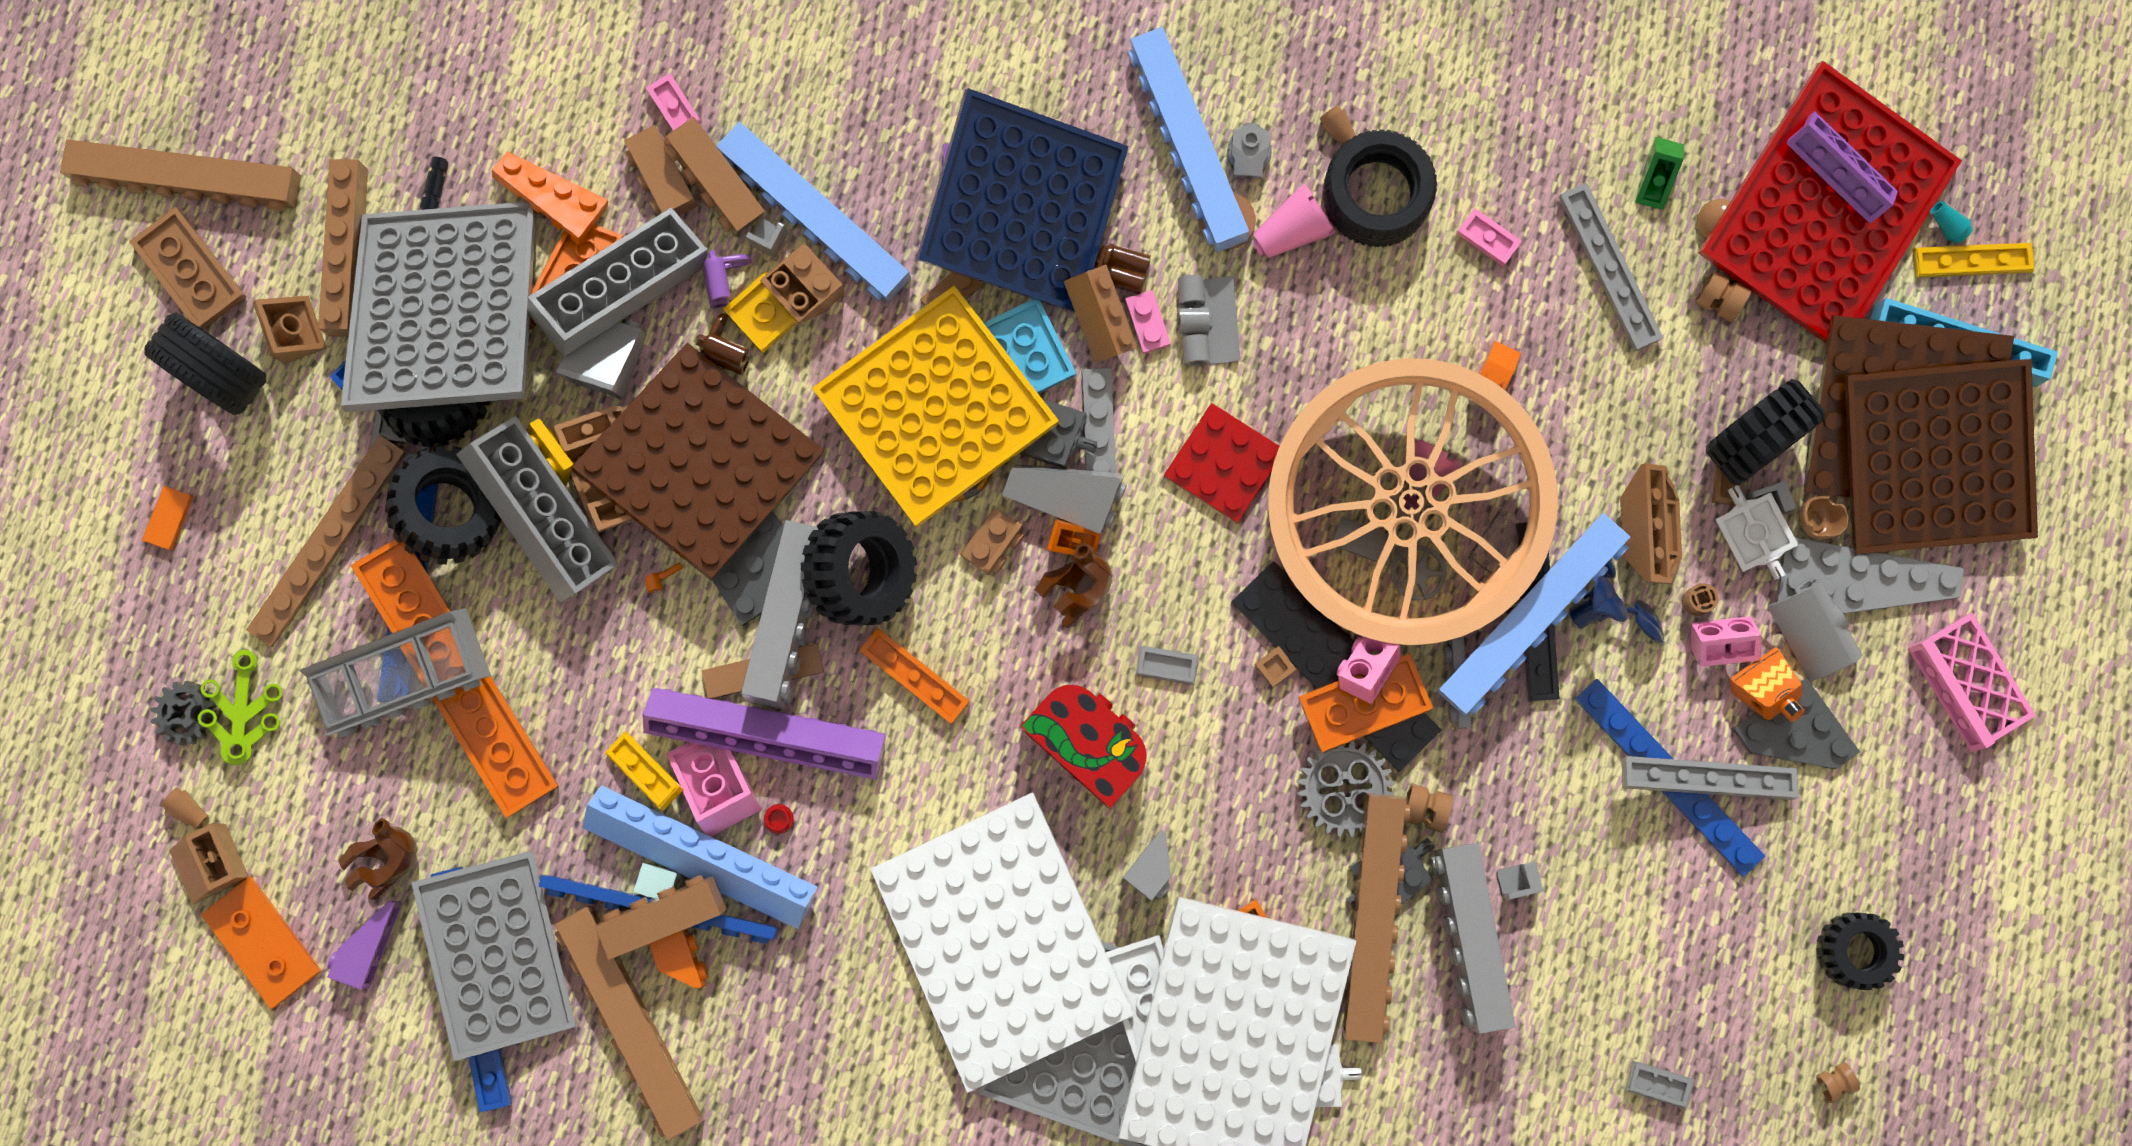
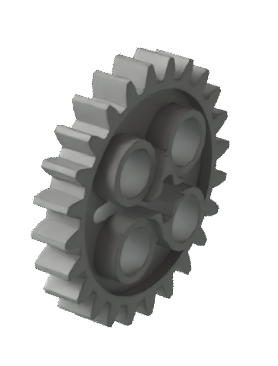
[1297,741,1395,837]

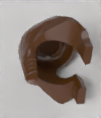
[1034,543,1113,628]
[338,818,418,900]

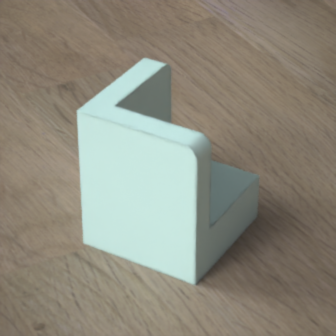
[633,863,681,899]

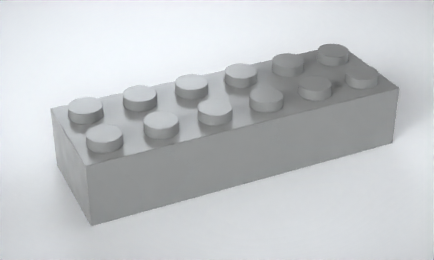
[527,208,708,357]
[456,416,618,603]
[741,520,818,710]
[1430,843,1516,1034]

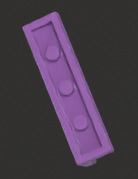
[1786,111,1898,224]

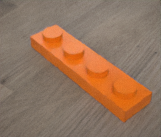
[859,627,970,725]

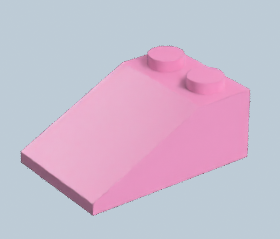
[666,742,762,836]

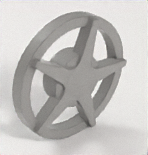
[1391,545,1446,601]

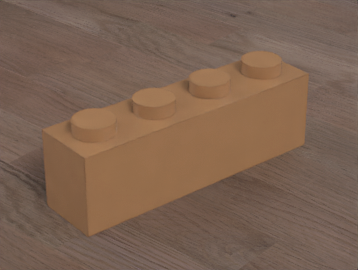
[664,117,765,236]
[595,875,726,960]

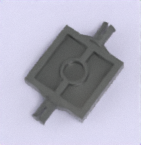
[1019,399,1097,469]
[1346,838,1435,909]

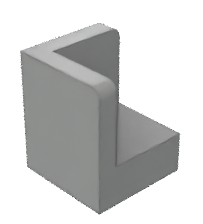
[745,218,788,258]
[1745,481,1796,515]
[1496,862,1543,900]

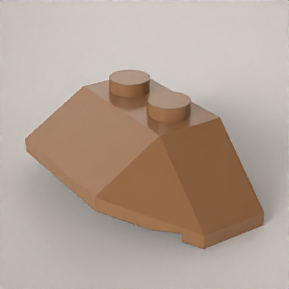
[1620,463,1682,584]

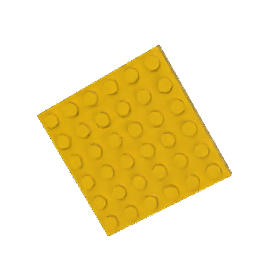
[812,285,1059,528]

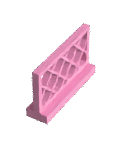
[1908,613,2036,752]

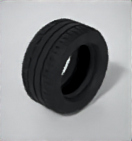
[1322,129,1437,247]
[144,312,266,416]

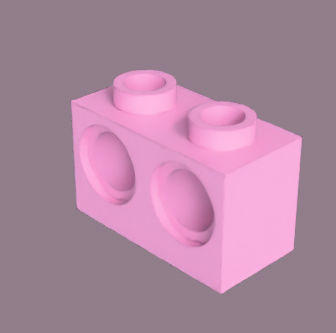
[1691,616,1762,667]
[1337,636,1401,704]

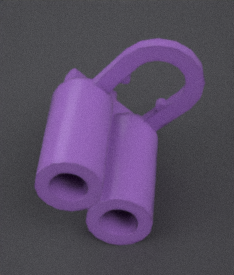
[703,250,752,309]

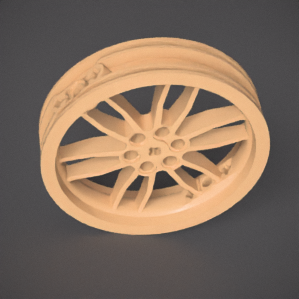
[1268,358,1558,645]

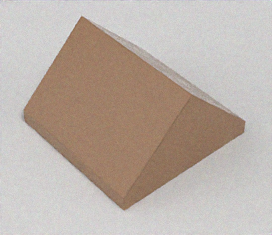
[253,296,327,364]

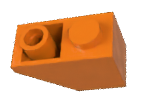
[649,929,709,989]

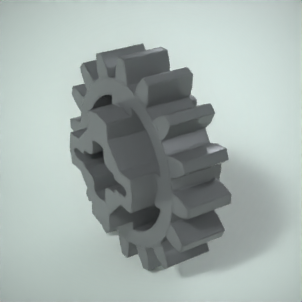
[150,681,219,746]

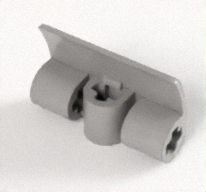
[1177,275,1240,366]
[1768,577,1862,681]

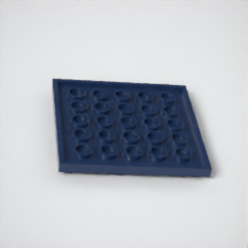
[916,88,1129,313]

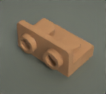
[960,507,1024,575]

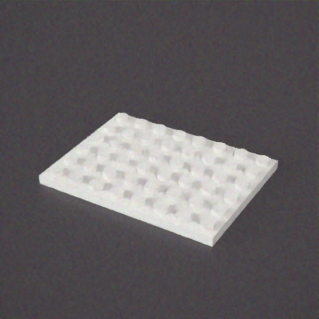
[871,792,1134,1093]
[1118,896,1356,1146]

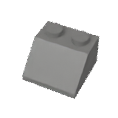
[1122,830,1171,901]

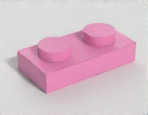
[646,73,702,131]
[1456,208,1522,267]
[1125,290,1171,354]

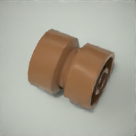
[1695,270,1752,323]
[1406,783,1453,833]

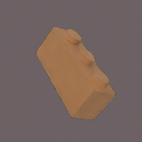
[624,125,698,216]
[1064,265,1137,363]

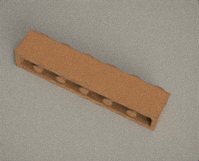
[318,159,368,337]

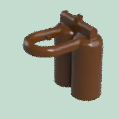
[1095,243,1151,294]
[696,313,750,375]

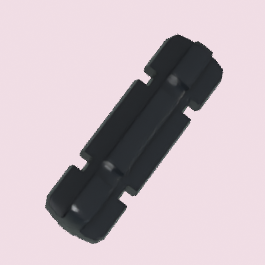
[420,156,448,210]

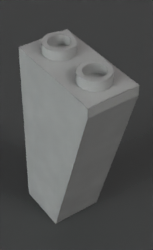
[1002,464,1127,534]

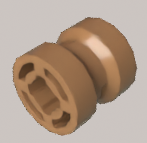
[1682,583,1719,616]
[1816,1062,1860,1103]

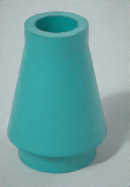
[1930,201,1973,243]

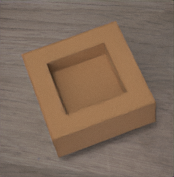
[1254,646,1297,688]

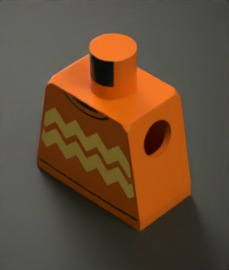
[1730,647,1805,722]

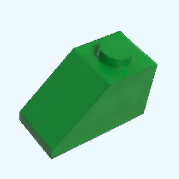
[1635,137,1684,210]

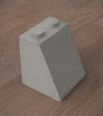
[556,319,647,399]

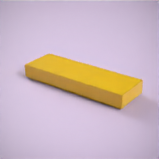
[605,731,684,811]

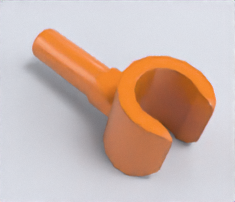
[645,562,683,593]

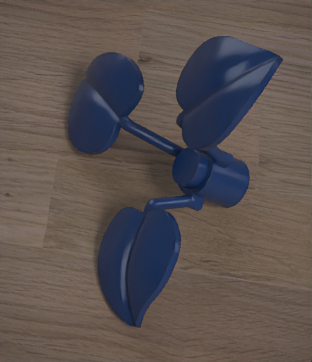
[1569,535,1665,646]

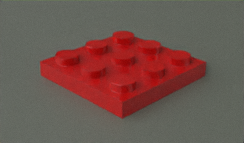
[1164,403,1280,524]

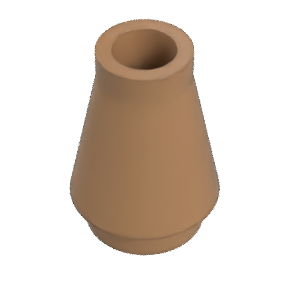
[1319,105,1356,145]
[161,787,209,830]

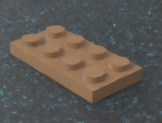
[129,206,247,330]

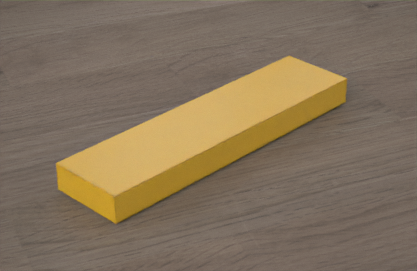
[1913,243,2035,278]

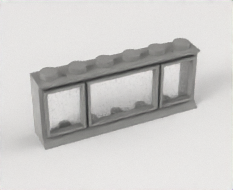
[299,608,491,738]

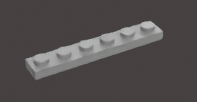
[1558,183,1663,352]
[1621,756,1799,800]

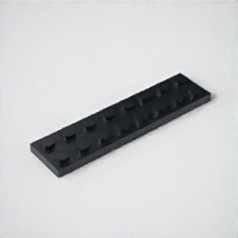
[1231,561,1442,772]

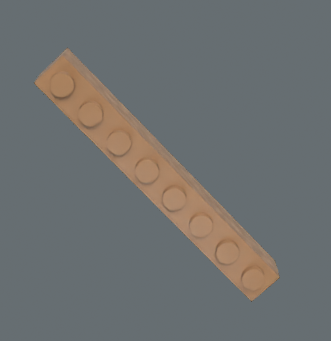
[60,139,301,211]
[1343,793,1410,1043]
[555,906,704,1141]

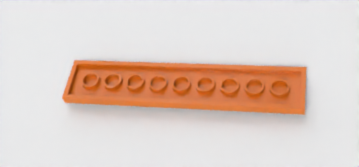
[350,539,559,818]

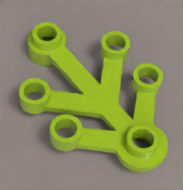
[198,650,282,765]

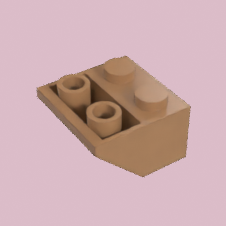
[760,243,845,324]
[169,823,249,904]

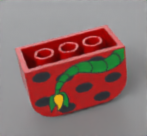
[1020,685,1147,810]

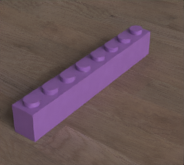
[642,687,886,780]

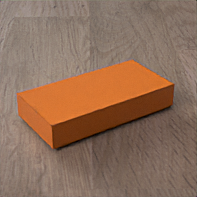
[142,486,194,551]

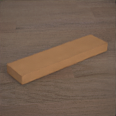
[702,643,824,699]

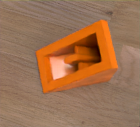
[1047,518,1102,555]

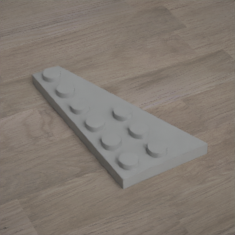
[1772,538,1964,624]

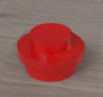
[764,804,794,834]

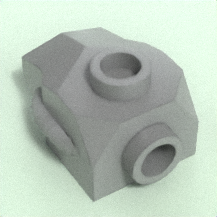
[1227,123,1272,179]

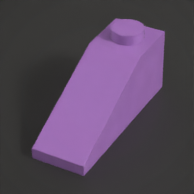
[327,901,402,990]

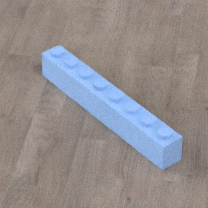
[1128,26,1249,253]
[716,121,911,303]
[1437,513,1631,716]
[582,785,817,929]

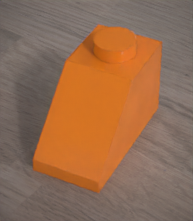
[1479,341,1521,390]

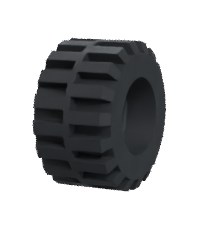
[1816,912,1905,990]

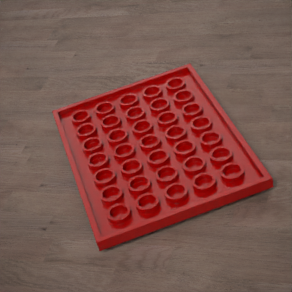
[1698,61,1962,343]

